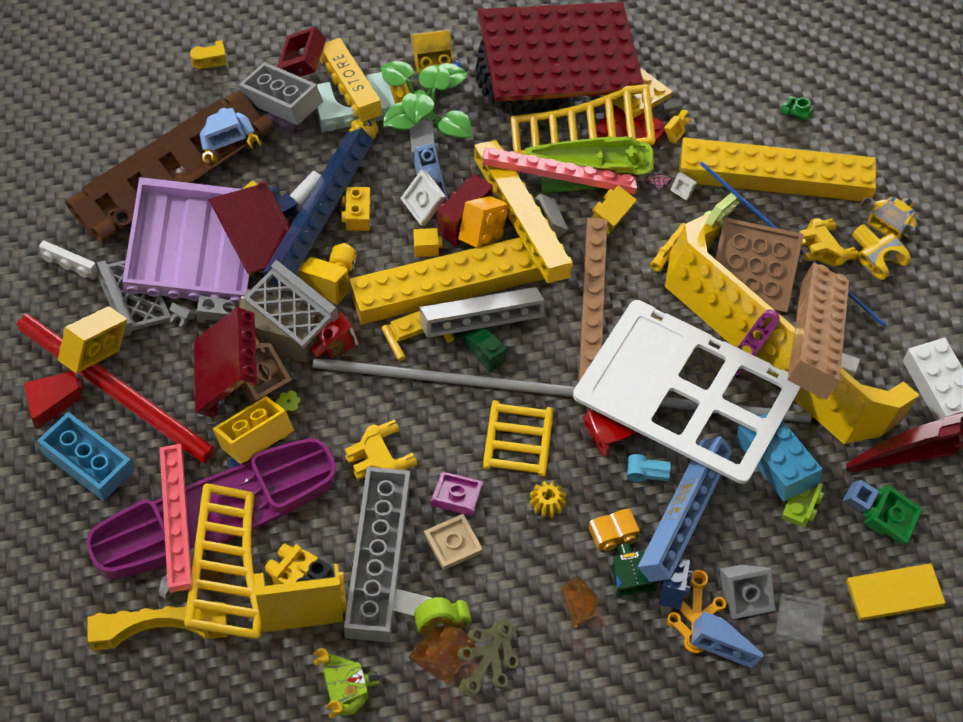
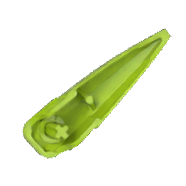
[525,136,654,175]

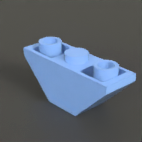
[414,143,448,201]

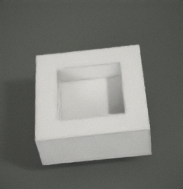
[671,172,697,200]

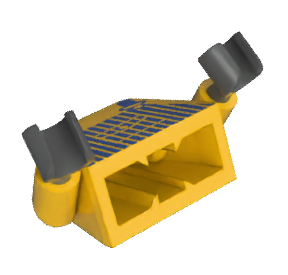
[860,197,916,241]

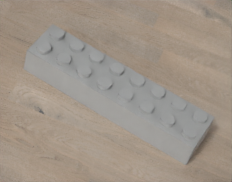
[344,467,410,643]

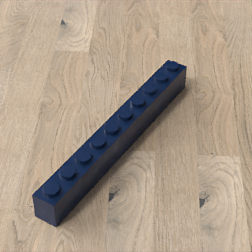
[263,127,374,286]

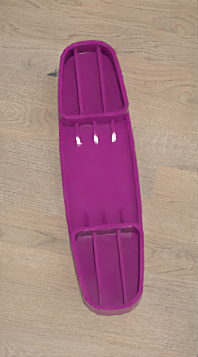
[86,438,336,580]

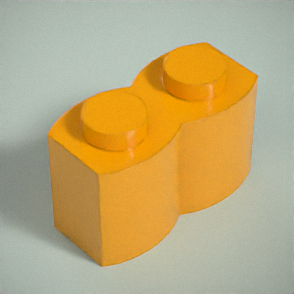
[589,509,640,551]

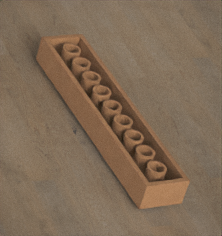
[787,263,849,400]

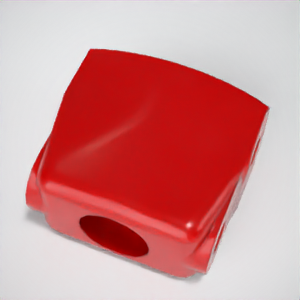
[582,408,645,457]

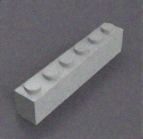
[420,287,545,338]

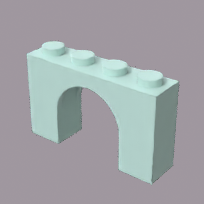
[315,72,395,132]

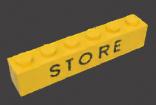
[320,38,383,122]

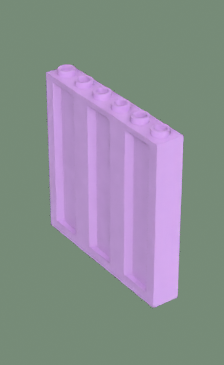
[123,177,250,306]

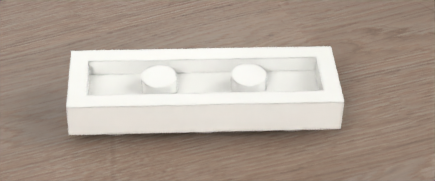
[39,240,97,280]

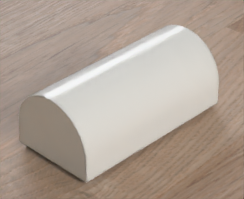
[290,171,321,211]

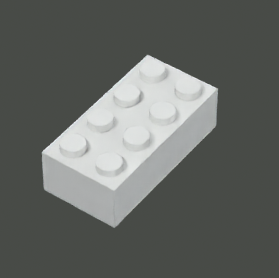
[903,338,963,421]

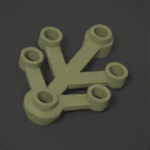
[458,619,519,697]

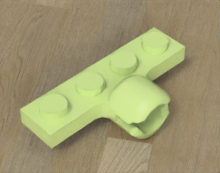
[703,193,739,236]

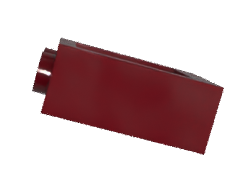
[277,27,327,77]

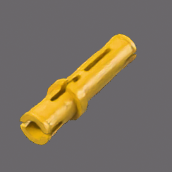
[650,223,685,272]

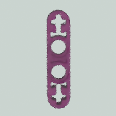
[735,309,780,375]

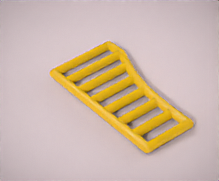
[511,85,655,155]
[184,483,262,639]

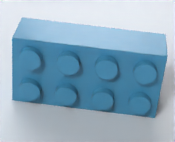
[37,412,134,501]
[737,412,822,501]

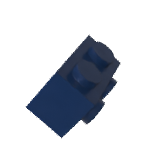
[658,558,693,609]

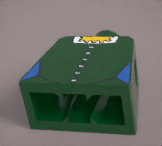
[612,543,658,598]

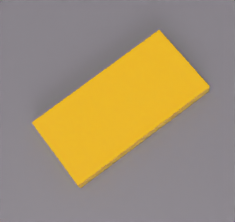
[846,563,945,621]

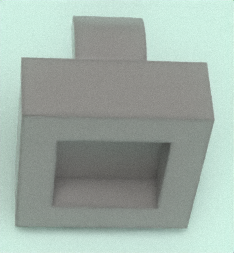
[169,303,197,328]

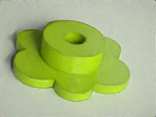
[276,391,301,412]

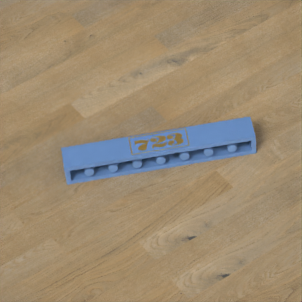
[638,436,732,582]

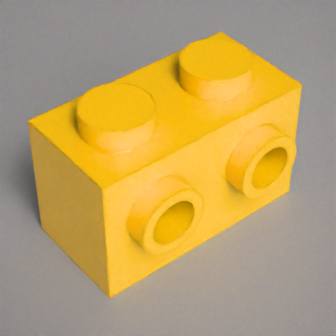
[592,185,636,234]
[342,187,371,231]

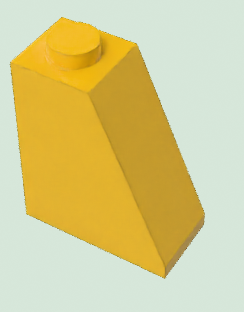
[298,257,349,305]

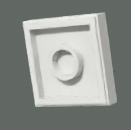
[400,170,446,226]

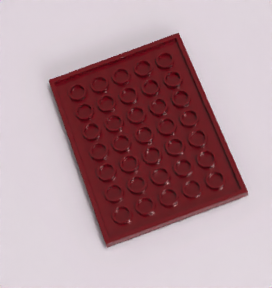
[477,2,644,102]

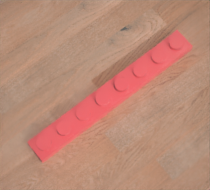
[482,147,637,194]
[160,444,193,593]

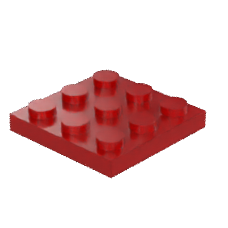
[596,106,666,147]

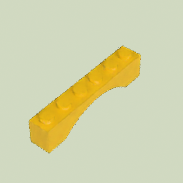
[88,601,228,651]

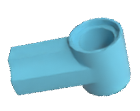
[627,454,671,482]

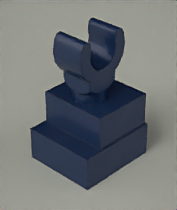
[270,185,297,219]

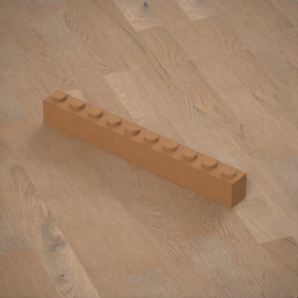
[578,218,607,383]

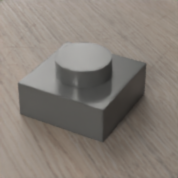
[661,100,683,121]

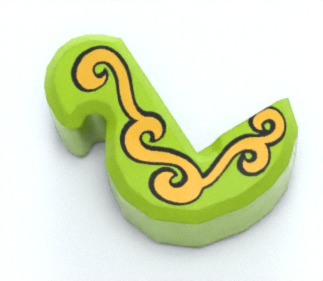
[414,597,471,635]

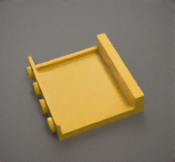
[254,564,347,632]

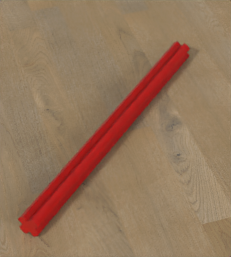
[16,313,215,463]

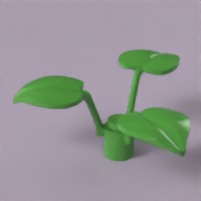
[380,61,467,125]
[383,65,472,138]

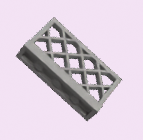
[97,260,171,337]
[243,260,339,349]

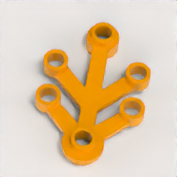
[667,570,726,654]

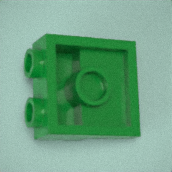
[863,485,922,545]

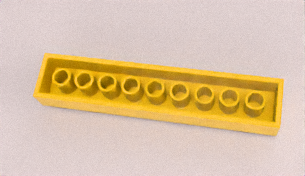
[679,138,876,201]
[349,237,545,325]

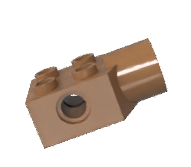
[241,336,291,403]

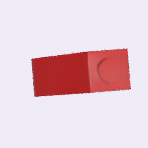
[24,371,83,429]

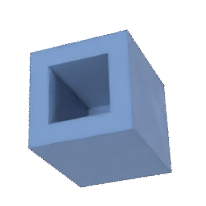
[842,480,879,512]

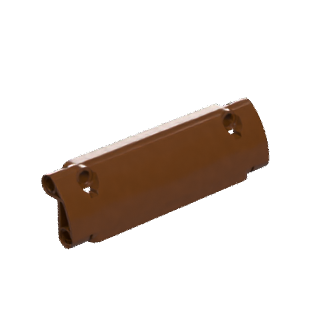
[65,90,275,243]

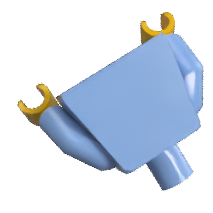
[200,108,261,165]

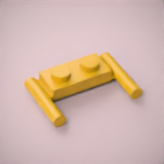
[381,311,454,361]

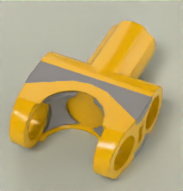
[852,224,911,280]

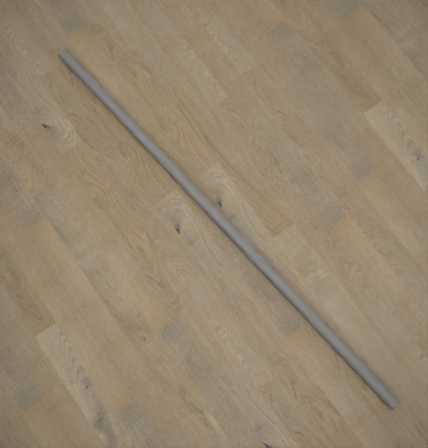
[313,358,811,423]

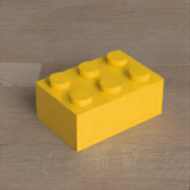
[58,306,127,373]
[213,396,294,464]

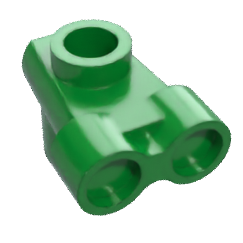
[780,96,814,121]

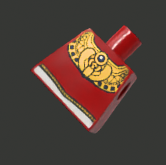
[310,312,359,359]

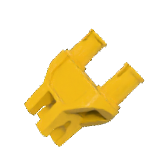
[798,218,858,266]
[345,419,417,481]

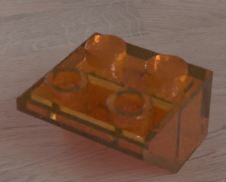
[409,624,476,681]

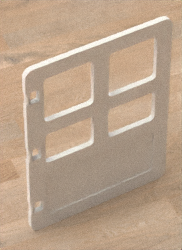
[573,300,800,484]

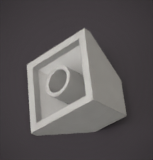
[720,565,775,619]

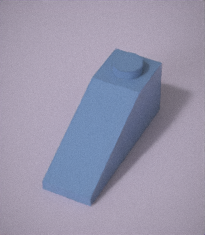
[691,612,763,668]

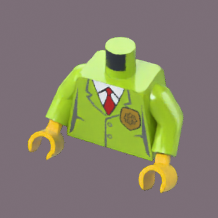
[313,648,379,719]

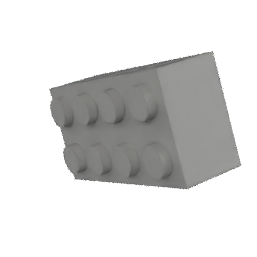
[239,62,323,125]

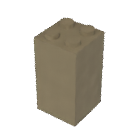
[239,289,320,363]

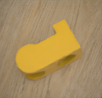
[190,40,227,69]

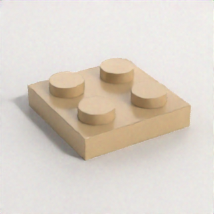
[424,514,483,570]

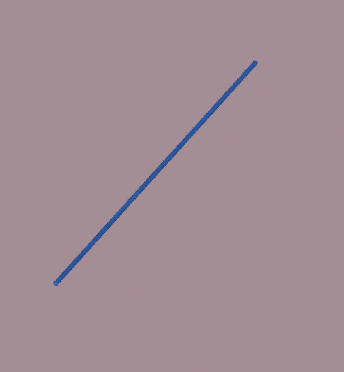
[700,162,886,326]

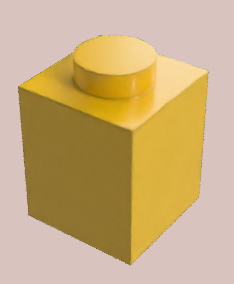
[413,228,442,257]

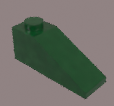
[455,328,506,372]

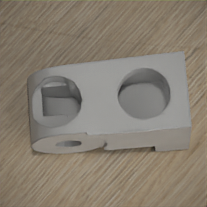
[197,296,237,323]

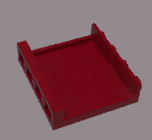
[194,307,257,418]

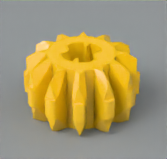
[530,481,566,518]

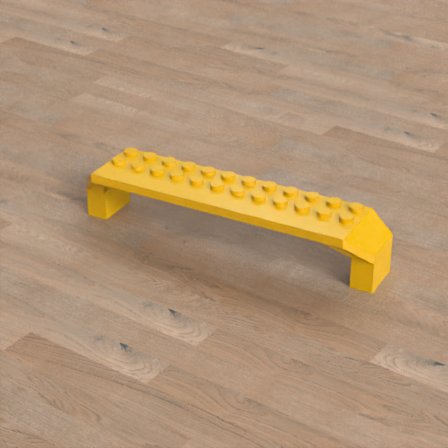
[665,214,919,444]

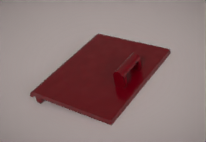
[209,181,290,274]

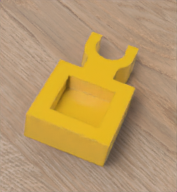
[664,110,691,143]

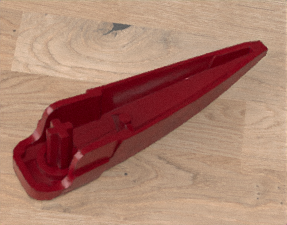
[846,413,963,472]

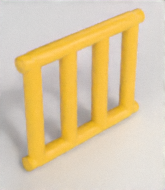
[483,400,554,477]

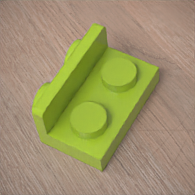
[781,483,824,528]

